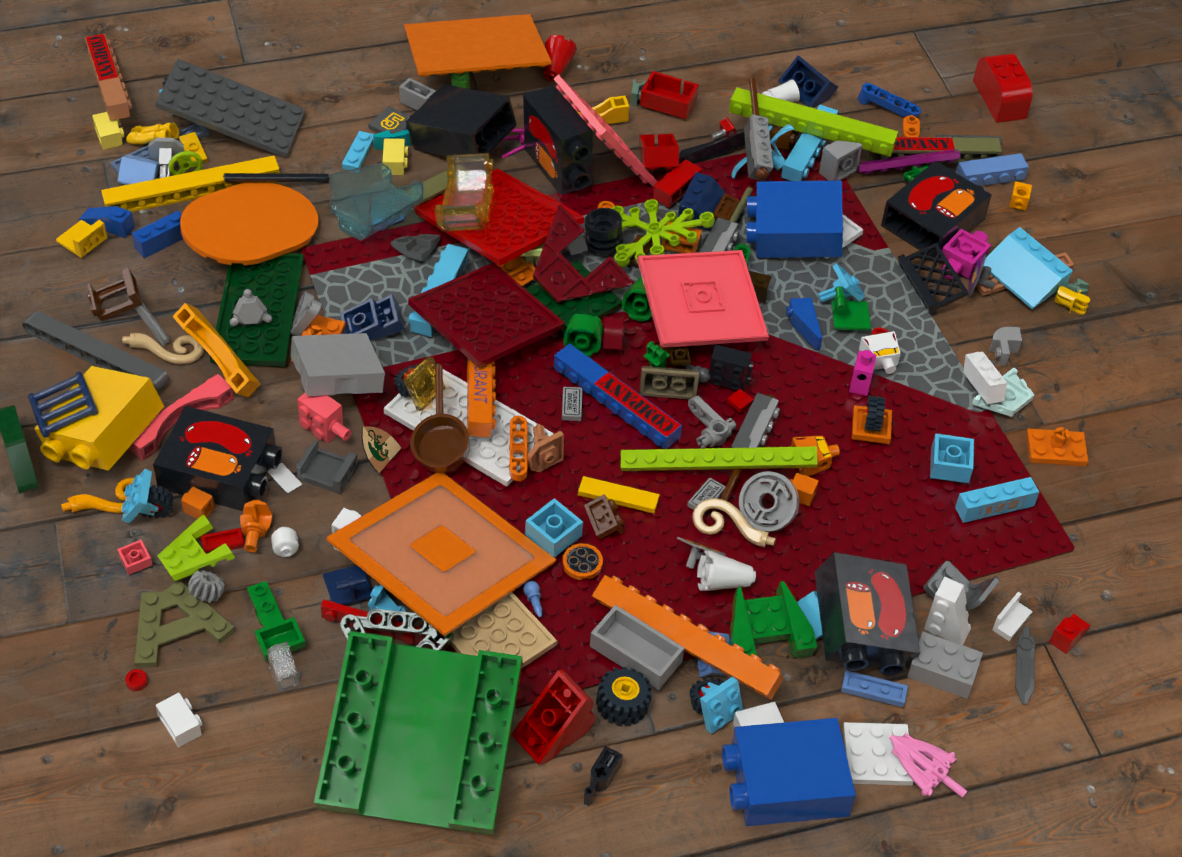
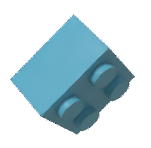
[930,433,974,483]
[525,498,583,558]

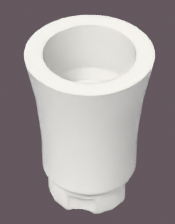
[762,79,800,102]

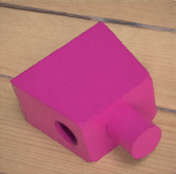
[849,350,877,396]

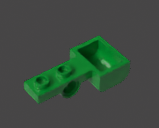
[247,581,306,662]

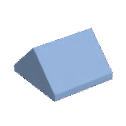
[117,154,160,185]

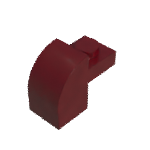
[603,316,623,350]

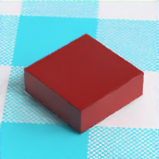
[727,389,754,413]

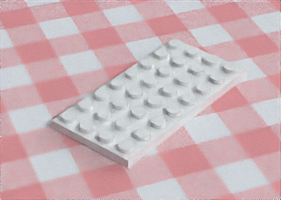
[384,362,553,487]

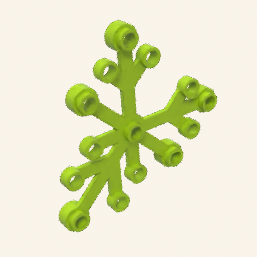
[611,199,715,268]

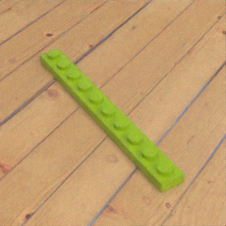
[621,446,817,471]

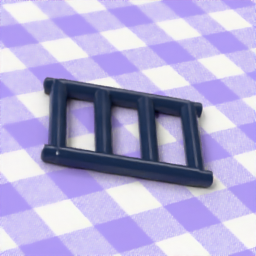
[28,372,98,438]

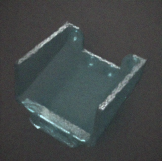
[329,163,424,241]

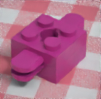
[941,229,991,279]

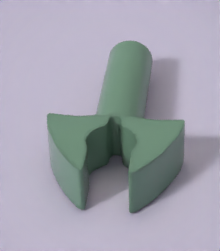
[1064,278,1089,295]

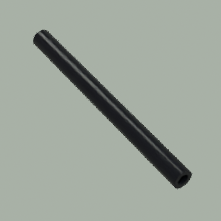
[223,173,329,182]

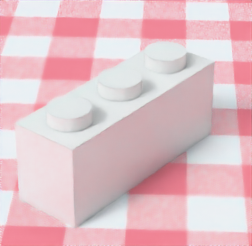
[963,352,1007,404]

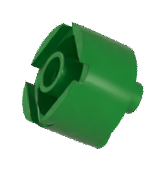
[564,314,604,357]

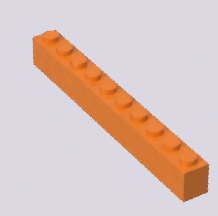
[592,575,784,700]

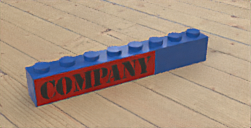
[554,343,682,449]

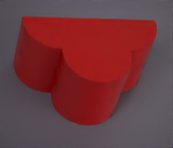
[511,670,595,765]

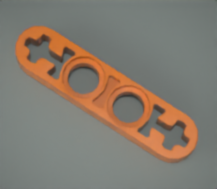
[509,416,527,481]

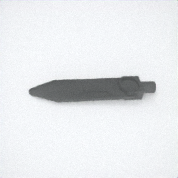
[1015,627,1035,705]

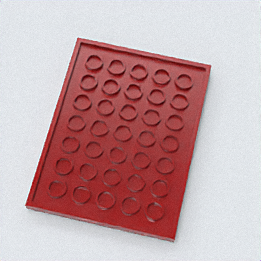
[414,168,585,266]

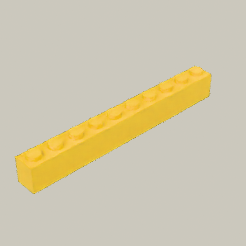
[101,156,280,212]

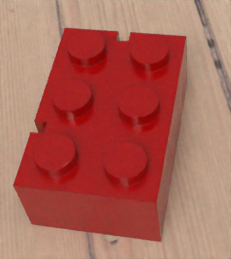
[640,71,699,119]
[639,133,679,170]

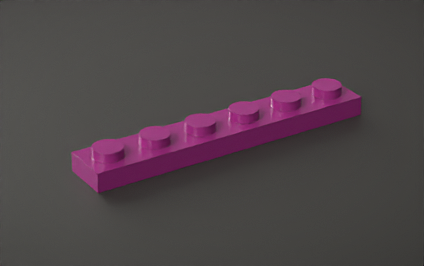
[858,149,960,174]

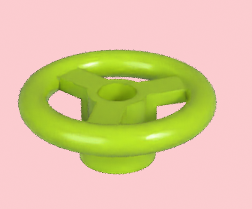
[168,151,203,176]

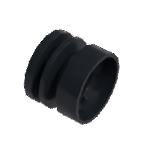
[585,208,623,255]

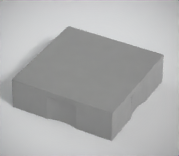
[291,333,385,396]

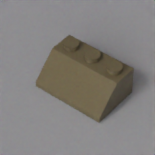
[639,366,699,399]

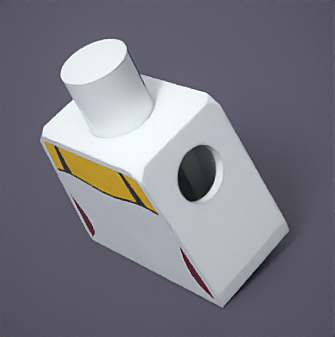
[859,331,900,374]

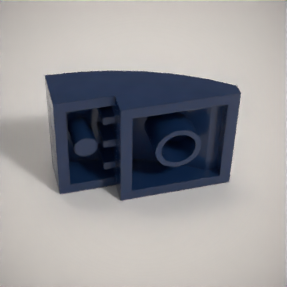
[340,294,405,340]

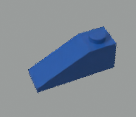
[79,206,134,238]
[786,297,822,350]

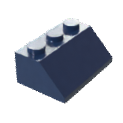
[778,55,838,108]
[678,172,726,230]

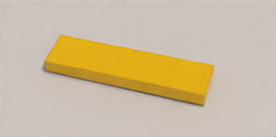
[578,476,659,513]

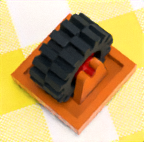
[851,396,892,444]

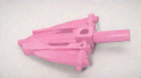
[889,733,967,798]

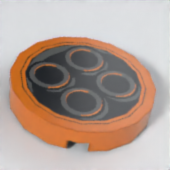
[563,543,603,580]

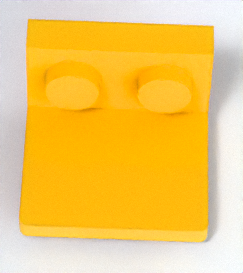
[56,220,107,258]

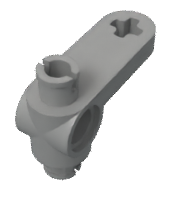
[688,396,736,449]

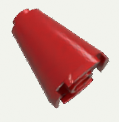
[543,35,577,81]

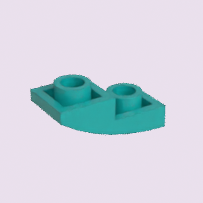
[373,129,410,150]

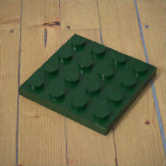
[525,260,622,337]

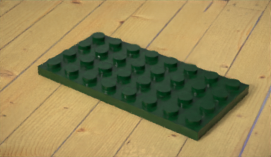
[210,253,304,367]

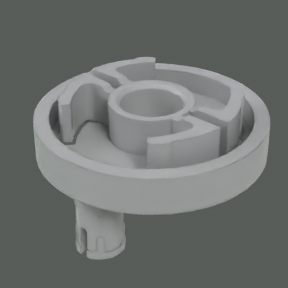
[739,471,799,532]

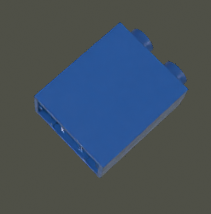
[747,181,843,258]
[722,718,856,826]

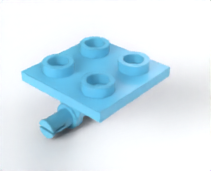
[367,584,405,622]

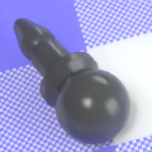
[681,365,710,383]

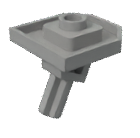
[148,137,185,178]

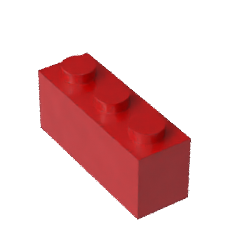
[653,159,702,208]

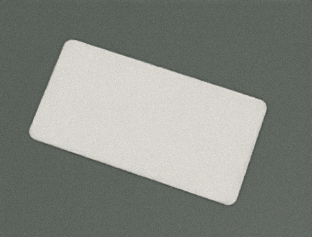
[268,463,302,493]

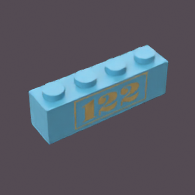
[955,477,1039,523]

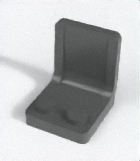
[924,561,1000,611]

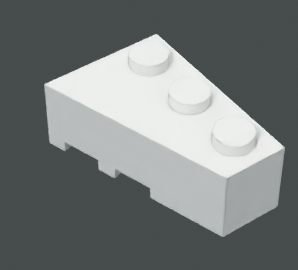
[924,577,971,645]

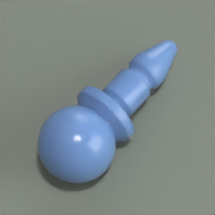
[523,581,542,617]

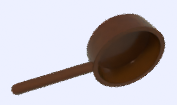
[410,363,470,473]

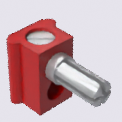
[711,117,736,140]

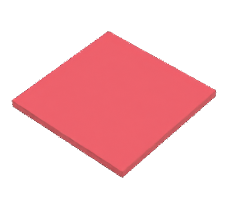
[637,250,769,348]

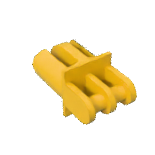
[1054,286,1090,315]

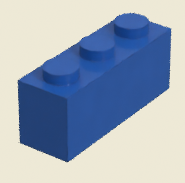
[132,211,183,258]

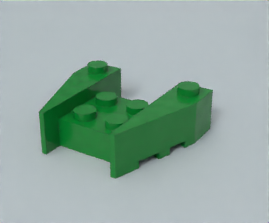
[729,581,817,659]

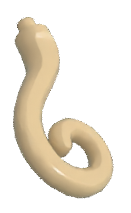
[122,333,204,365]
[693,498,776,548]

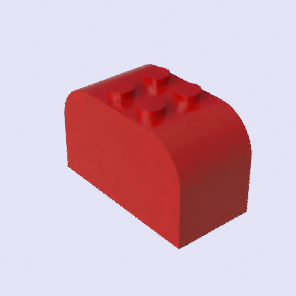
[973,53,1033,123]

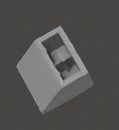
[399,78,438,110]

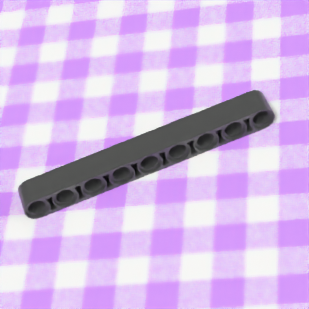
[22,311,169,393]

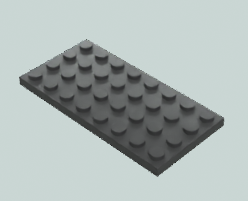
[155,59,306,158]

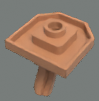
[528,424,564,472]

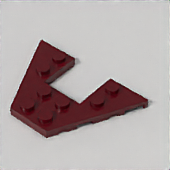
[532,204,635,303]

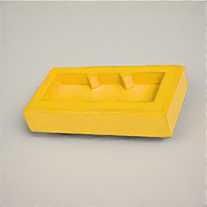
[179,132,208,163]

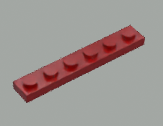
[320,599,442,649]

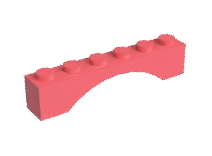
[129,374,234,461]

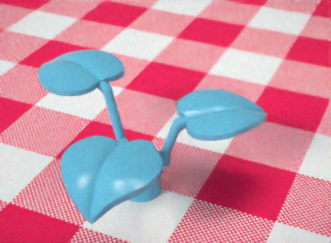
[732,124,794,179]

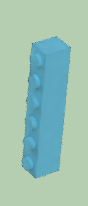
[781,105,838,181]
[408,244,468,337]

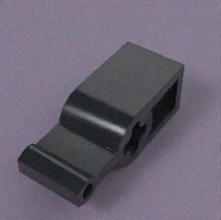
[584,746,623,806]

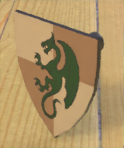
[362,426,401,473]

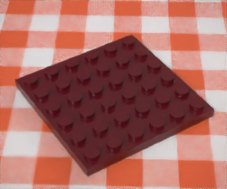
[408,262,565,368]

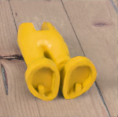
[126,123,179,145]

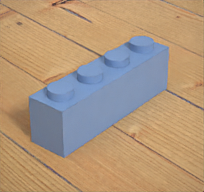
[956,153,1029,186]

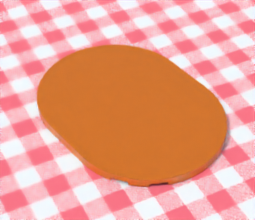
[180,182,318,265]

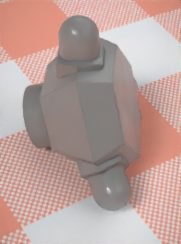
[230,289,272,326]

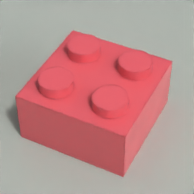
[117,540,152,575]

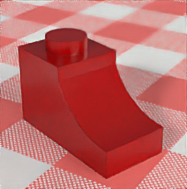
[1049,613,1091,654]

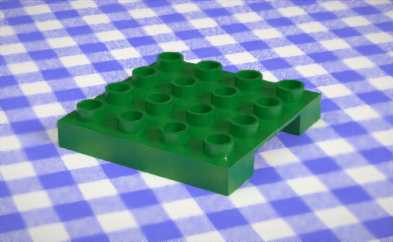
[314,631,523,835]

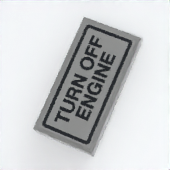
[562,387,582,421]
[688,478,725,516]

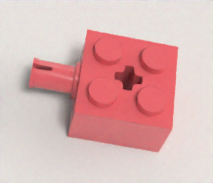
[297,393,352,443]

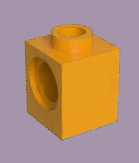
[1009,181,1032,211]

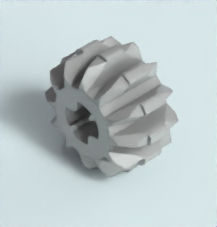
[188,570,225,603]

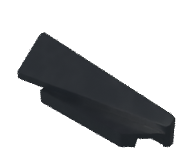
[674,130,745,168]

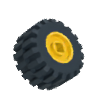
[596,667,652,726]

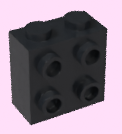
[707,345,754,391]

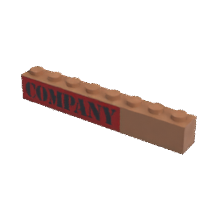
[85,34,132,121]

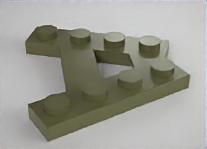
[135,580,235,668]

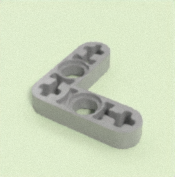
[290,292,321,336]

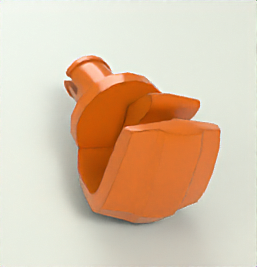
[240,500,272,553]

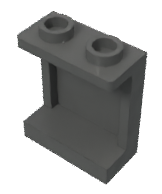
[296,440,358,495]

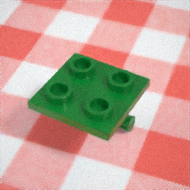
[831,286,871,331]

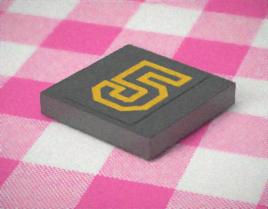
[368,106,409,134]

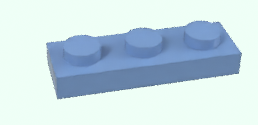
[841,670,908,707]

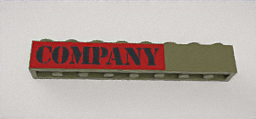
[864,137,1002,164]

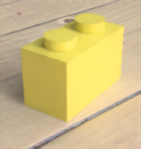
[92,112,124,150]
[383,139,408,175]

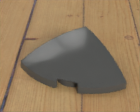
[391,234,440,261]

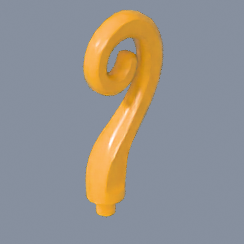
[61,478,134,514]

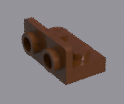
[584,494,625,539]

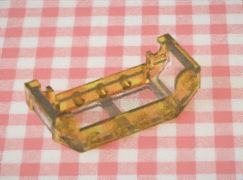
[435,153,494,231]

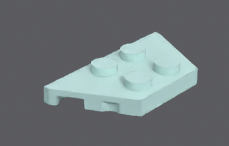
[972,368,1034,417]

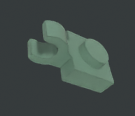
[630,79,645,107]

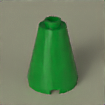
[622,276,652,321]

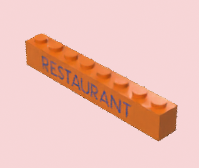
[467,358,496,438]

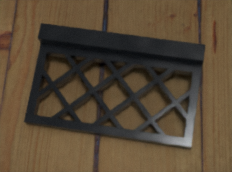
[897,243,969,316]

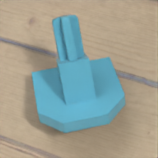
[818,263,865,302]

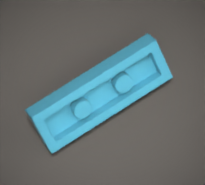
[342,131,374,172]

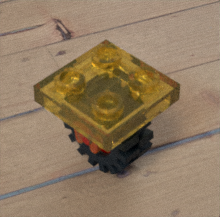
[394,357,446,411]

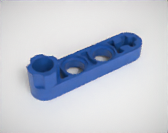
[857,83,921,118]

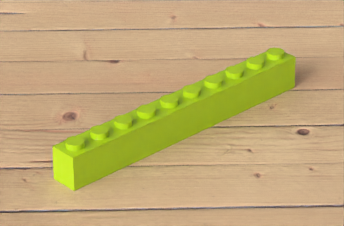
[729,87,898,157]

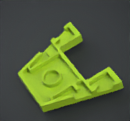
[157,514,235,581]

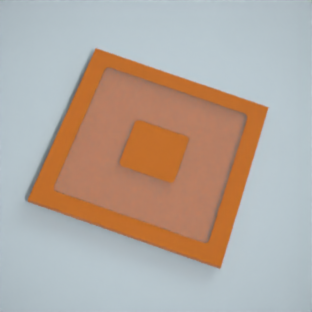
[326,473,556,636]

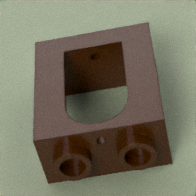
[87,267,142,321]

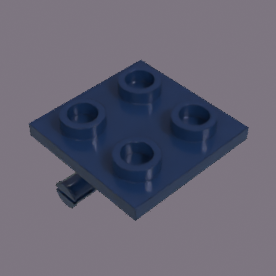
[323,565,372,605]

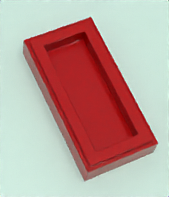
[201,528,245,554]

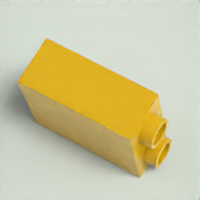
[34,366,164,471]

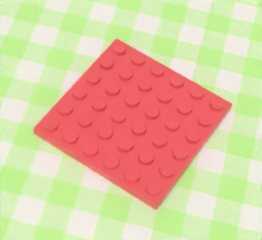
[554,74,657,186]

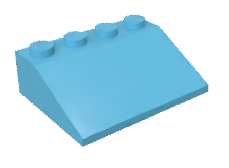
[983,227,1073,310]

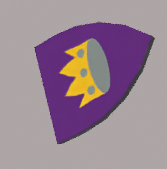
[968,254,995,297]

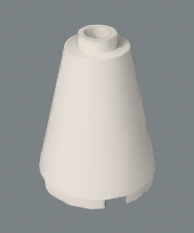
[697,550,756,591]

